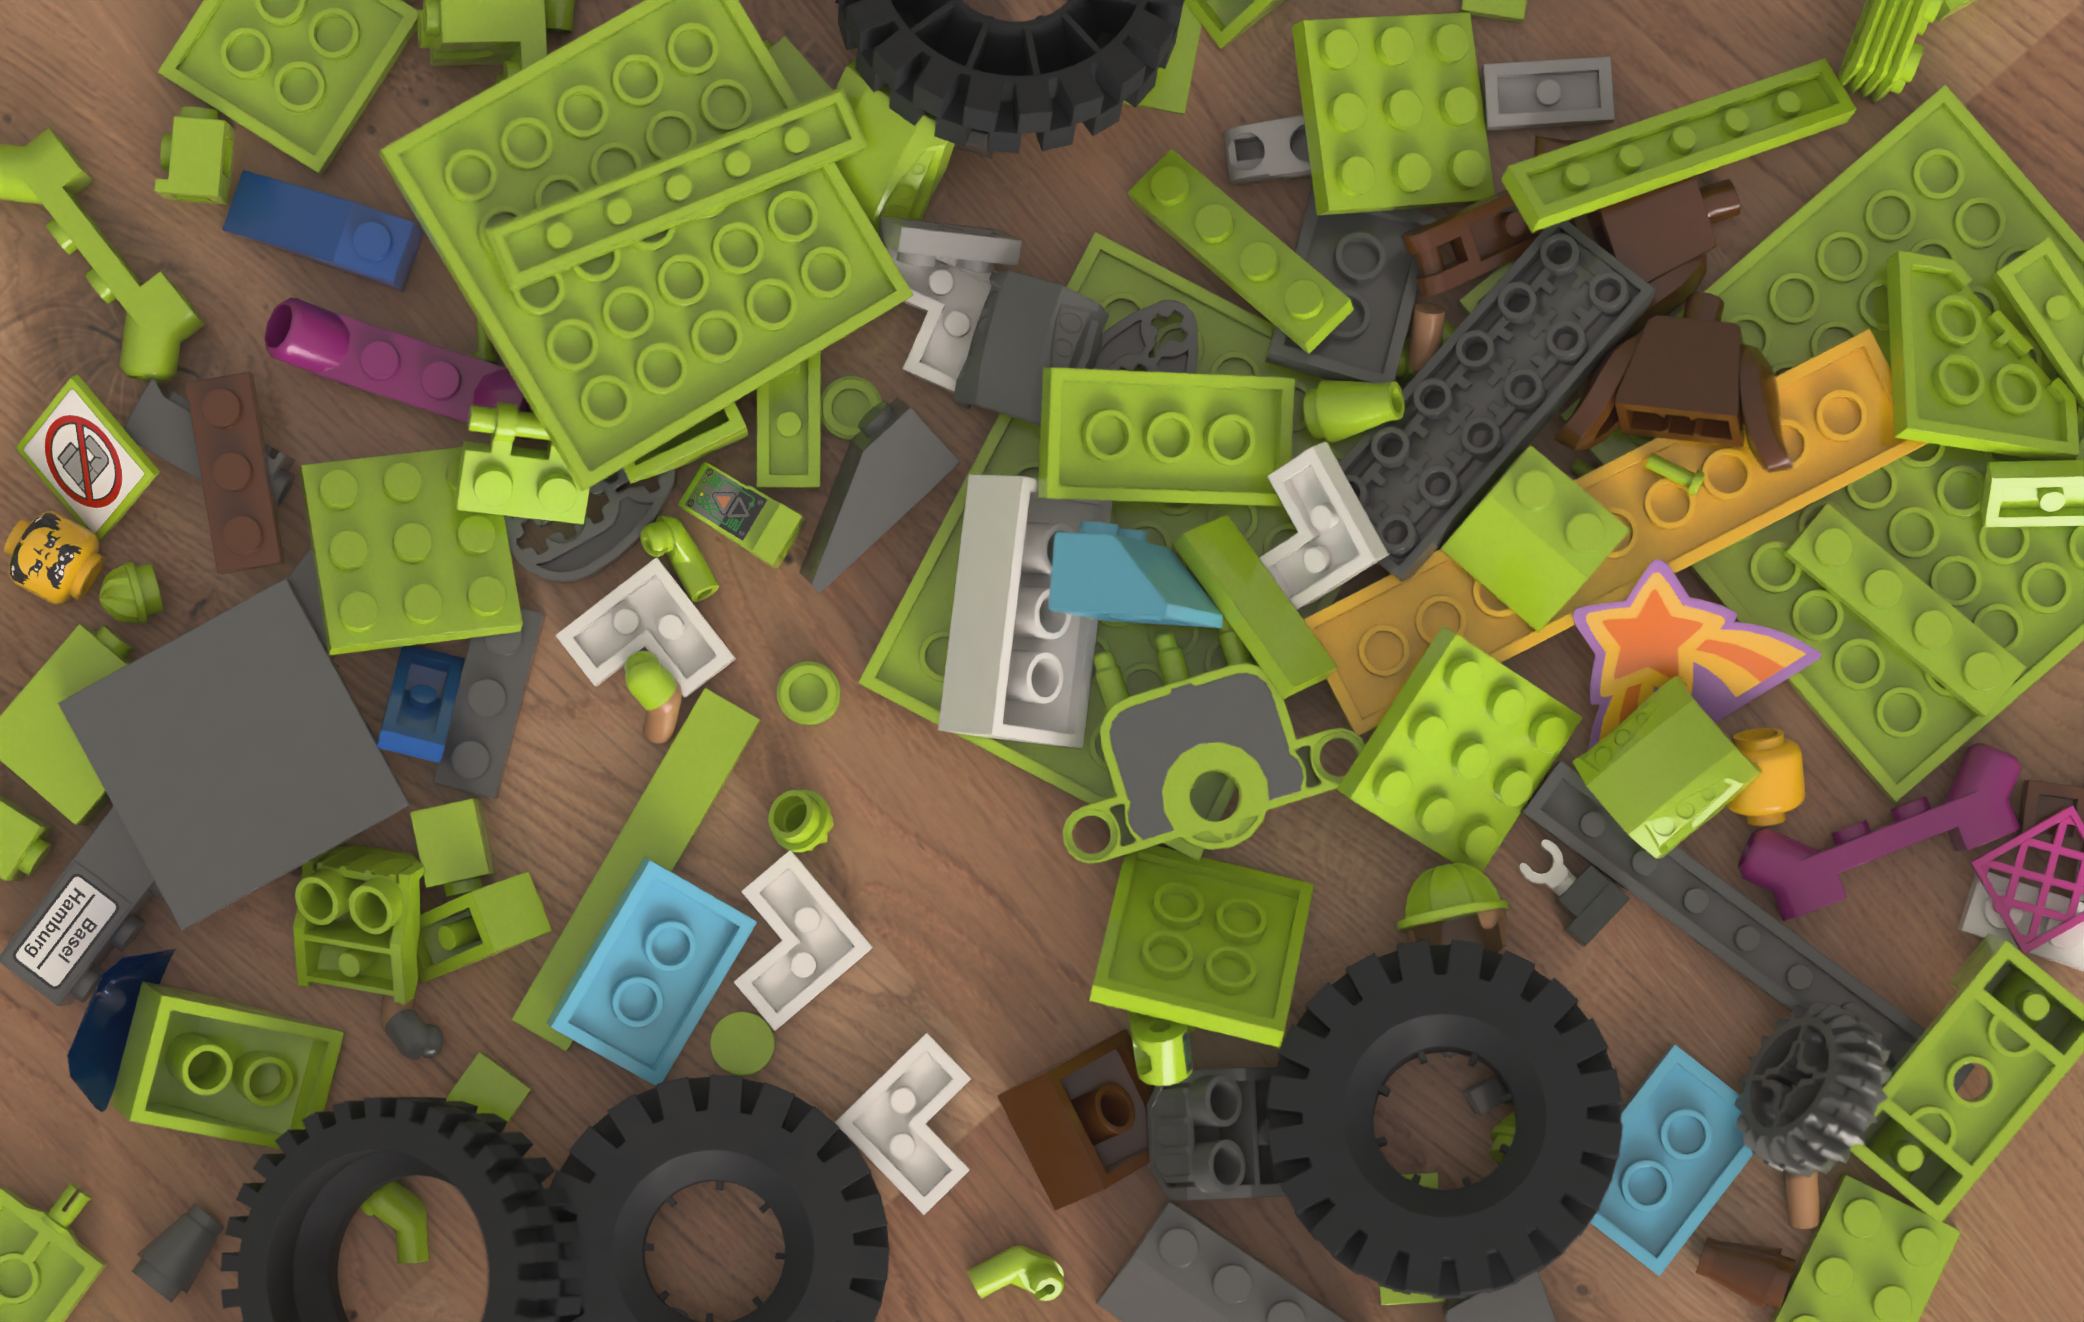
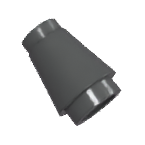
[132,1204,224,1303]

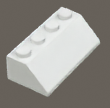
[938,474,1112,749]

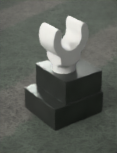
[1518,839,1630,947]

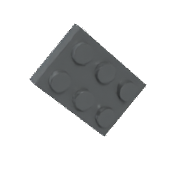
[1265,185,1436,383]

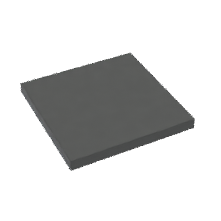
[58,578,412,930]

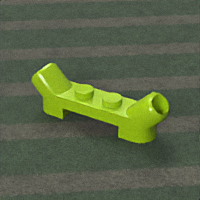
[0,126,206,383]

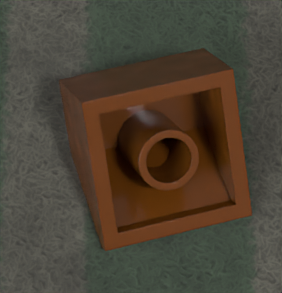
[997,1029,1156,1211]

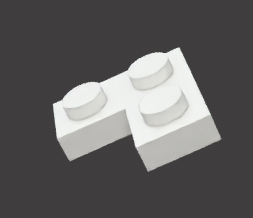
[886,247,997,394]
[1259,442,1389,612]
[555,557,736,698]
[734,850,874,1031]
[835,1032,972,1215]

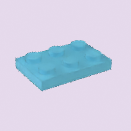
[546,856,757,1086]
[1590,1044,1753,1276]

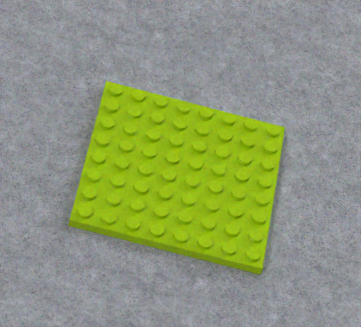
[1558,84,2084,803]

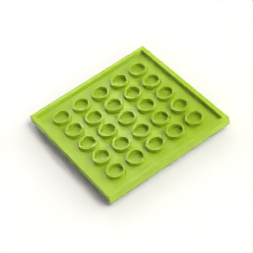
[379,0,914,492]

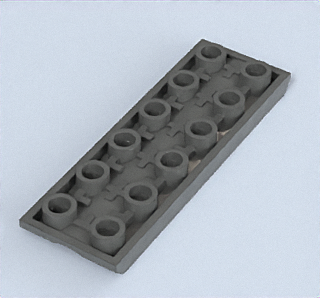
[1339,220,1656,582]

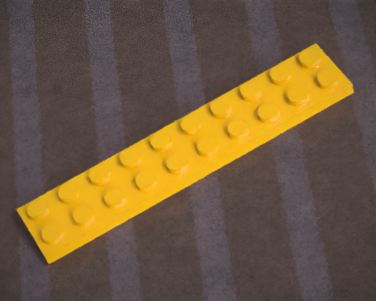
[1303,329,1928,736]

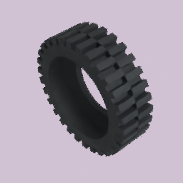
[221,1097,584,1322]

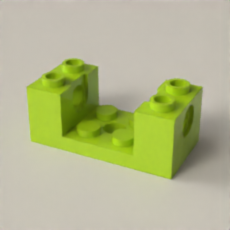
[417,0,547,84]
[1850,933,2084,1224]

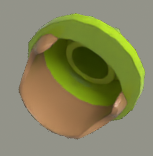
[1396,862,1510,953]

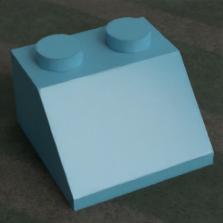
[1048,521,1223,628]

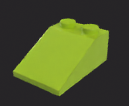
[110,981,344,1150]

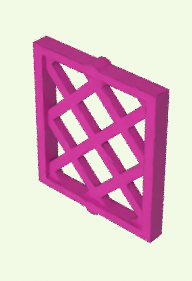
[1970,805,2084,955]

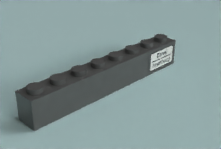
[0,549,339,1006]

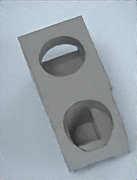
[1223,115,1312,185]

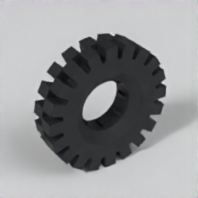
[835,0,1184,153]
[1267,939,1623,1298]
[549,1075,890,1322]

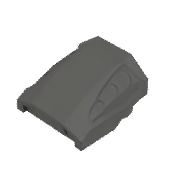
[953,270,1109,427]
[1147,1067,1286,1201]

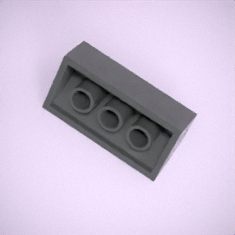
[1096,1198,1352,1322]

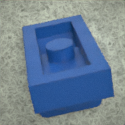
[377,645,465,763]

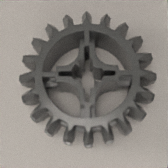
[1734,1001,1892,1178]

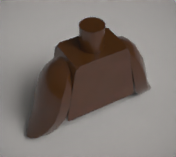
[1534,135,1740,344]
[1554,292,1794,473]

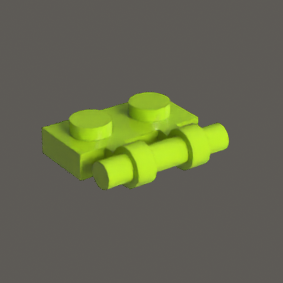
[455,402,590,524]

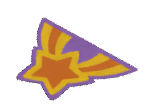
[1572,559,1821,750]

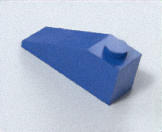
[222,170,424,292]

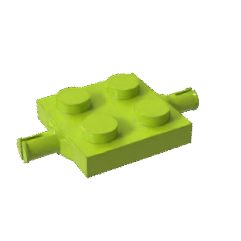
[0,1182,108,1322]

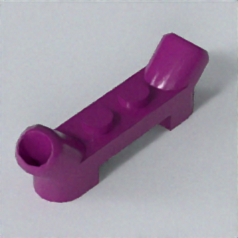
[264,297,534,441]
[1738,743,2022,921]

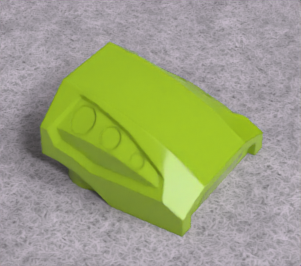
[835,59,955,234]
[1573,676,1763,859]
[293,845,424,1004]

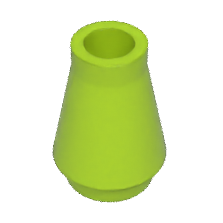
[1304,380,1405,443]

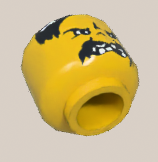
[4,510,105,605]

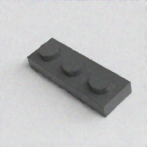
[433,608,546,799]

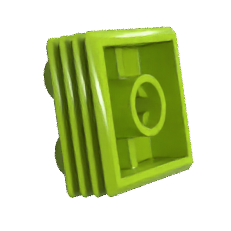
[1837,0,1943,104]

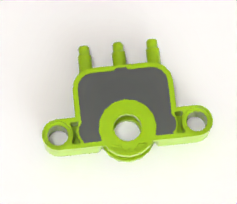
[1062,615,1365,864]

